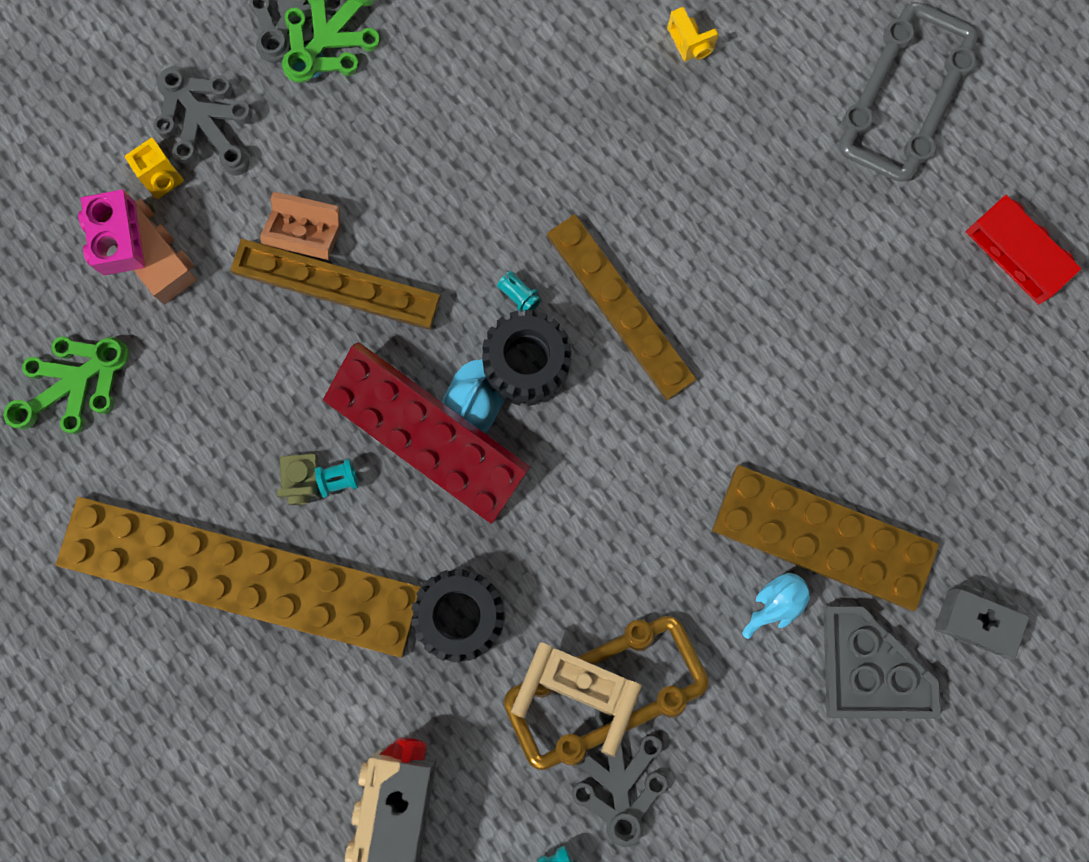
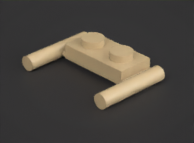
[511,642,642,757]

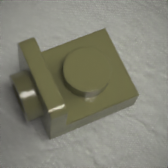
[277,454,319,505]

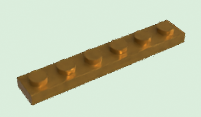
[547,214,696,401]
[230,238,441,331]

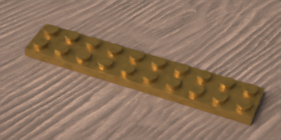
[55,496,422,658]

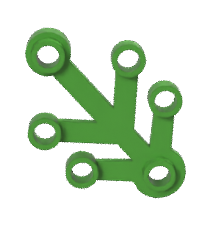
[282,0,379,83]
[3,336,129,435]

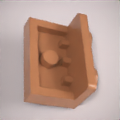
[260,192,341,260]

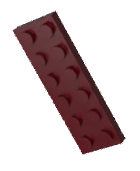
[323,342,531,524]

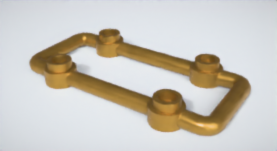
[504,616,709,770]

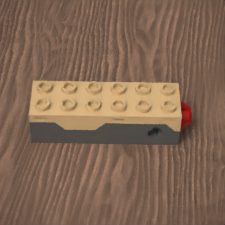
[345,737,437,862]

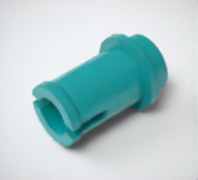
[497,271,541,312]

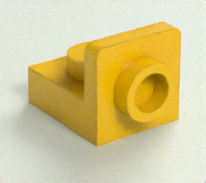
[667,7,719,62]
[124,137,183,199]

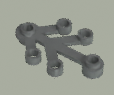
[249,0,345,63]
[153,66,252,176]
[572,709,667,847]

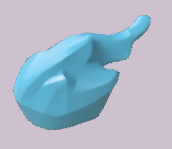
[742,573,810,639]

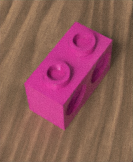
[78,189,145,276]

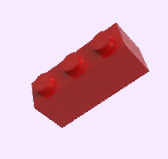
[965,194,1082,305]

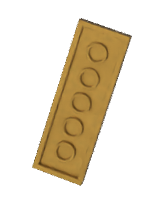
[711,465,939,611]

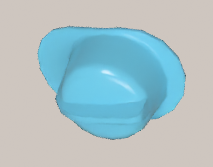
[442,359,505,433]

